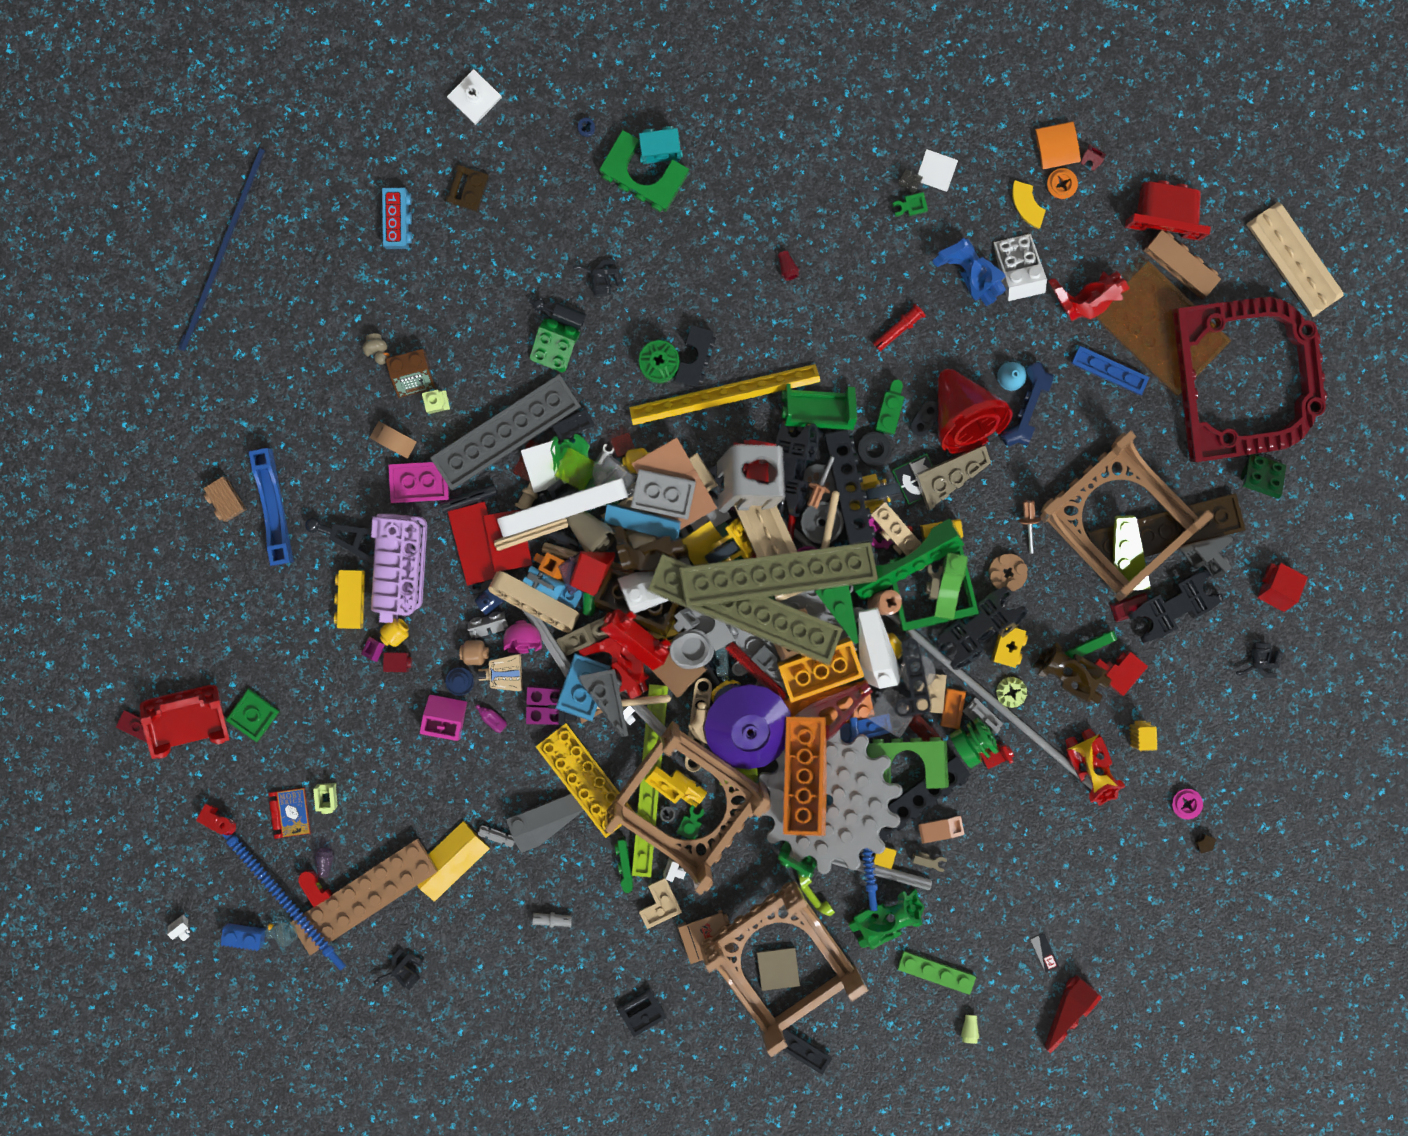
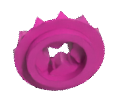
[1171,789,1203,820]

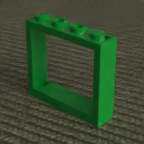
[887,547,979,632]

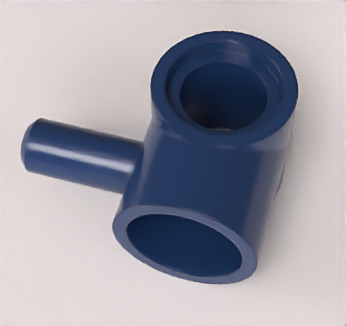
[474,589,505,615]

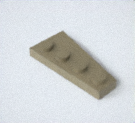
[915,445,991,510]

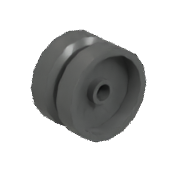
[800,501,843,544]

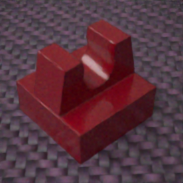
[1081,144,1106,171]

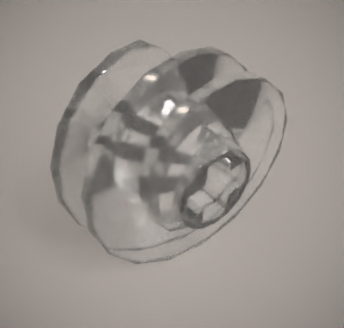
[901,655,936,690]

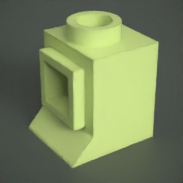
[422,390,450,414]
[313,783,338,814]

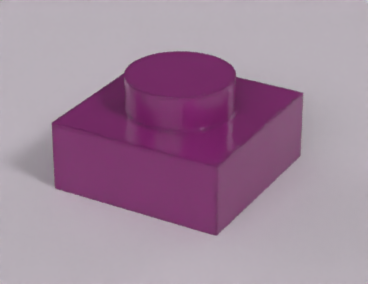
[361,637,385,662]

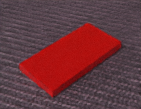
[448,502,504,586]

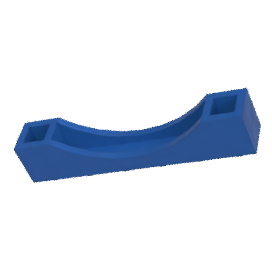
[249,448,294,566]

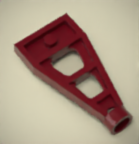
[795,680,873,742]

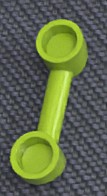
[798,874,835,916]

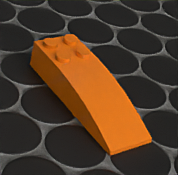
[783,717,827,836]

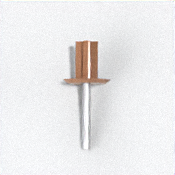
[808,456,834,509]
[1018,500,1042,554]

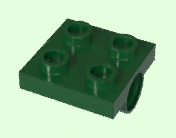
[1240,454,1286,499]

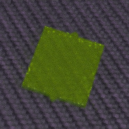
[554,447,597,491]

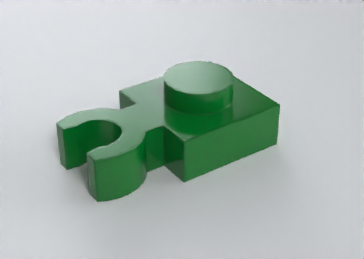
[892,192,928,217]
[677,805,704,839]

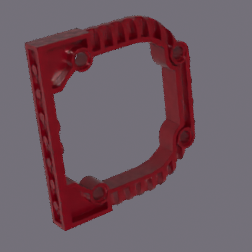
[1172,297,1327,462]

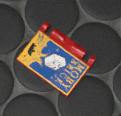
[268,788,311,839]

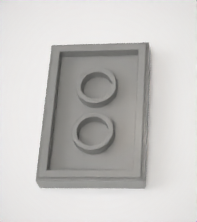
[631,469,696,519]

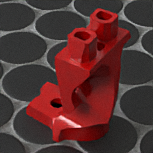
[1048,271,1130,322]
[578,636,649,699]

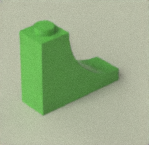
[934,553,968,620]

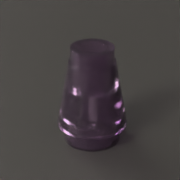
[315,848,334,878]

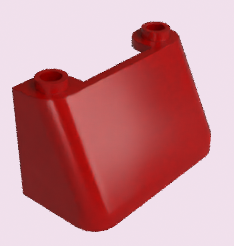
[140,685,230,759]

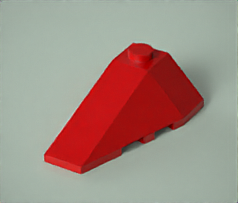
[1044,975,1102,1053]

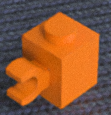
[533,552,571,581]

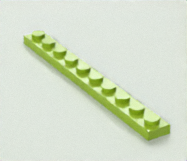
[632,684,668,877]

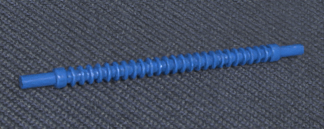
[850,717,878,911]
[222,834,346,971]

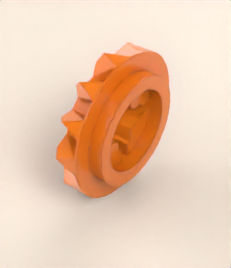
[1047,168,1078,200]

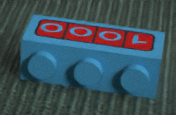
[382,188,412,249]

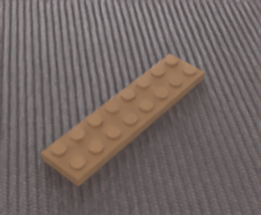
[290,839,438,955]

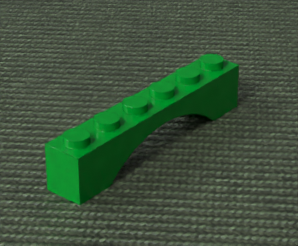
[853,518,965,600]

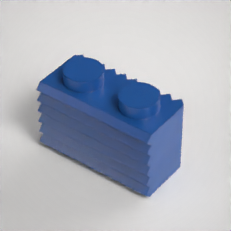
[221,923,266,951]

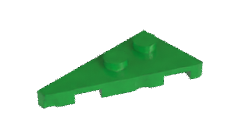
[814,585,859,645]

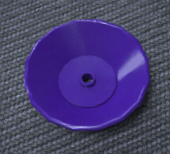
[704,684,791,770]

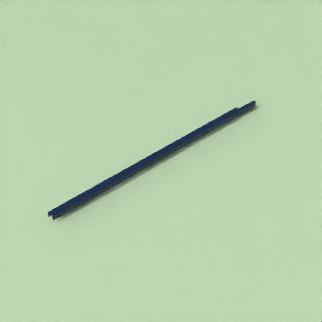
[178,148,265,351]

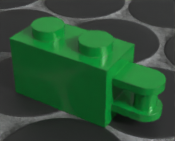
[874,380,904,436]

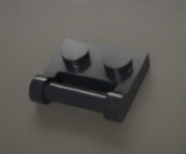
[616,987,667,1037]

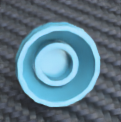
[997,362,1026,391]

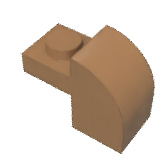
[370,421,416,459]

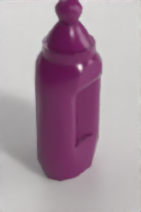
[476,704,507,733]

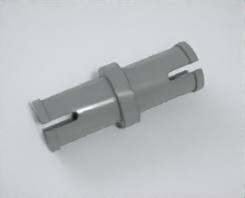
[532,912,572,928]

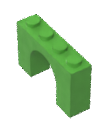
[867,737,949,788]

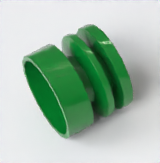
[639,340,680,384]
[950,717,999,769]

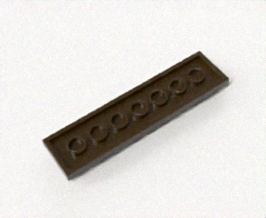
[1087,493,1246,564]

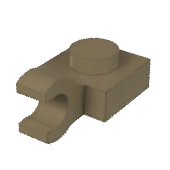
[926,564,943,600]
[911,851,947,872]

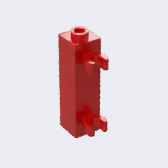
[601,608,671,670]

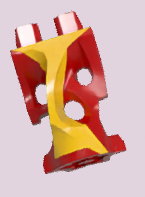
[1065,729,1125,806]

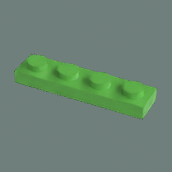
[897,950,976,995]

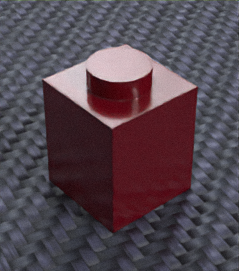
[383,652,413,672]

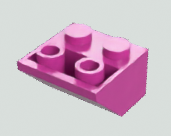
[420,694,468,741]

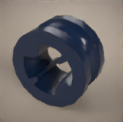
[578,118,595,137]

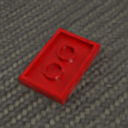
[483,509,532,573]

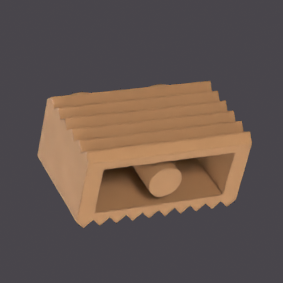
[203,477,247,522]

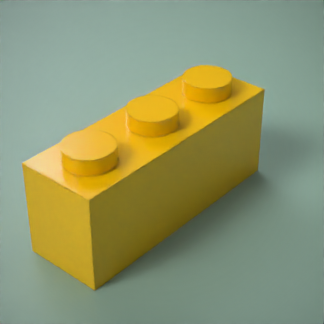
[334,570,365,629]

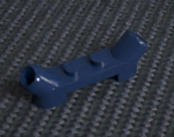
[1001,362,1054,447]

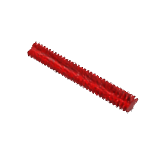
[725,642,787,699]

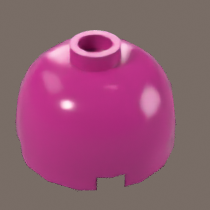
[503,620,542,654]

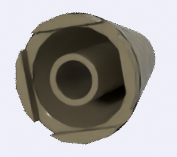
[566,511,616,552]

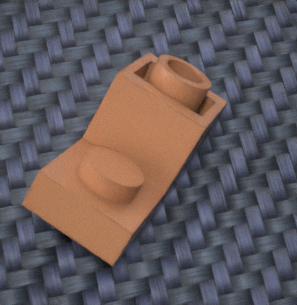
[918,816,965,843]

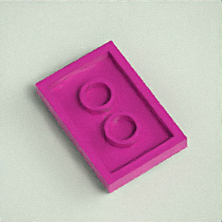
[389,462,449,503]

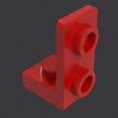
[980,742,1014,769]

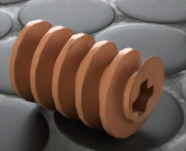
[867,590,902,615]

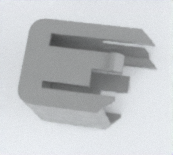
[717,445,785,513]

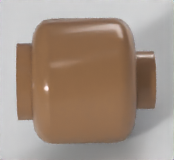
[460,640,489,665]

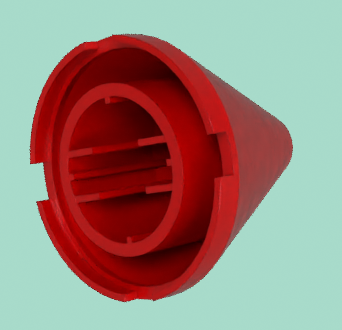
[938,369,1012,454]

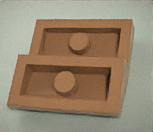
[652,653,707,697]

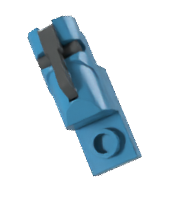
[523,566,583,609]

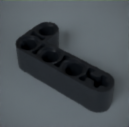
[894,639,932,718]

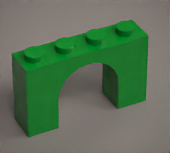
[599,130,689,212]

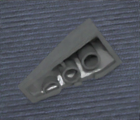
[506,794,584,853]

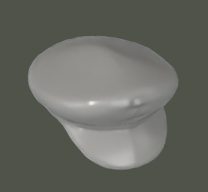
[670,629,714,669]

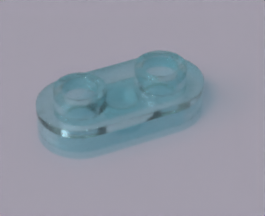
[716,645,729,681]

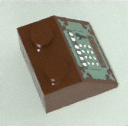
[385,349,436,398]

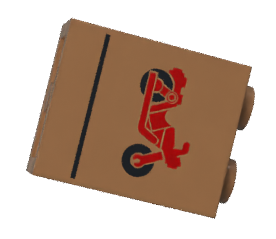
[678,910,734,964]

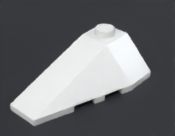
[618,571,669,613]
[859,607,902,689]

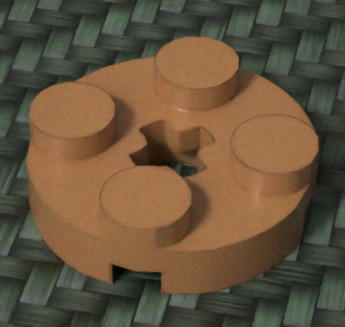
[988,554,1028,591]

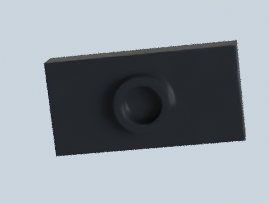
[553,409,595,443]

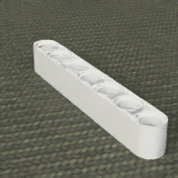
[497,478,628,537]

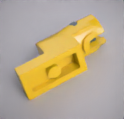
[645,766,708,807]

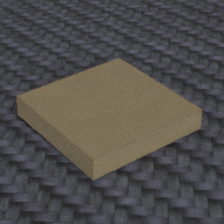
[757,947,800,991]

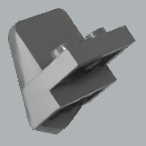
[1180,535,1234,579]

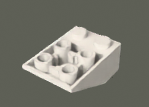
[993,234,1047,301]

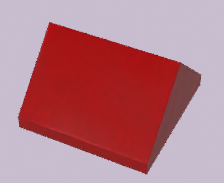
[569,552,616,597]

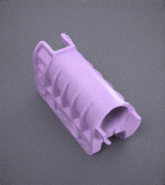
[371,514,427,623]

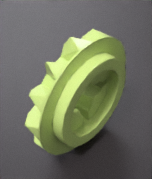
[996,677,1027,708]

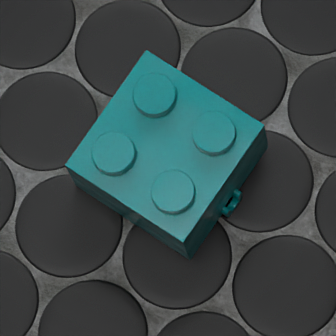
[639,126,683,164]

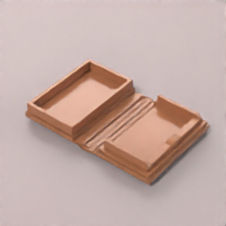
[632,438,717,529]

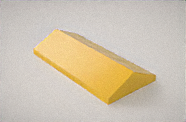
[417,821,490,901]

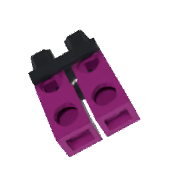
[526,685,577,725]

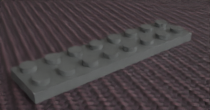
[430,374,581,490]

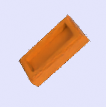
[940,688,966,729]

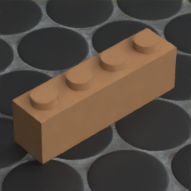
[1143,230,1221,299]

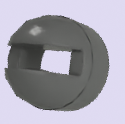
[659,807,675,822]

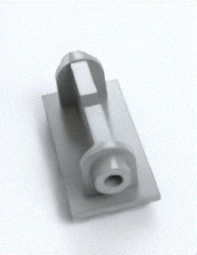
[468,612,508,638]
[963,697,1003,734]

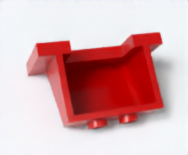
[1125,180,1211,241]

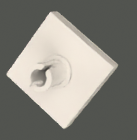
[447,69,502,125]

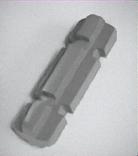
[478,825,515,847]

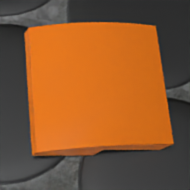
[1035,121,1081,169]

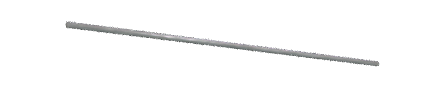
[782,517,1092,790]

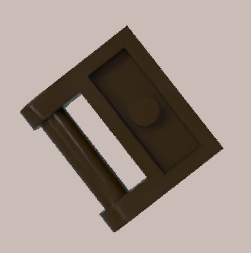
[445,164,489,213]

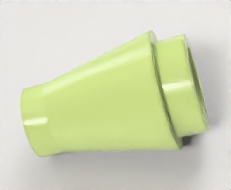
[960,1015,980,1043]

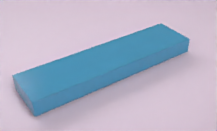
[604,503,681,540]

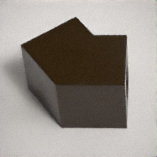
[1195,834,1217,854]

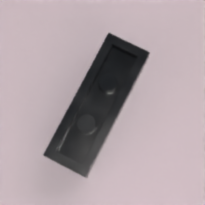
[782,1028,832,1075]

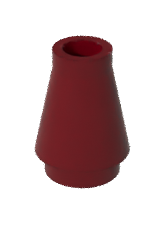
[778,251,799,281]

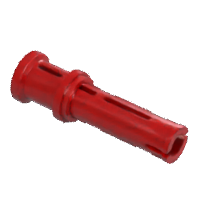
[872,304,926,352]

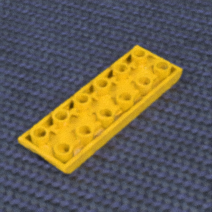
[536,724,633,838]

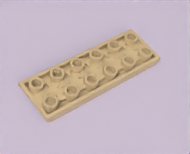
[1246,202,1344,318]
[733,483,802,602]

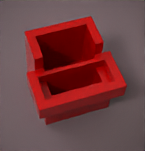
[1257,563,1308,612]

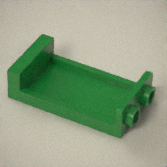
[781,384,857,430]

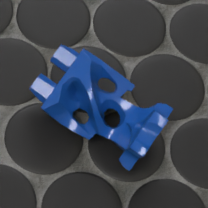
[932,238,1007,306]

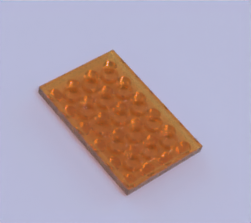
[1095,261,1231,396]

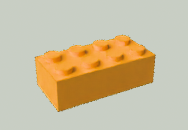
[777,637,864,703]

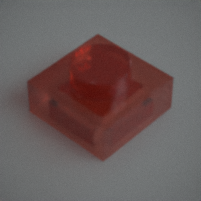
[611,432,635,457]

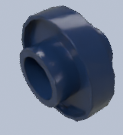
[445,667,474,696]

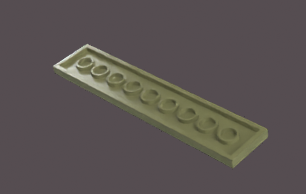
[679,542,878,608]
[647,554,843,665]

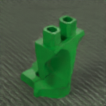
[849,889,925,950]

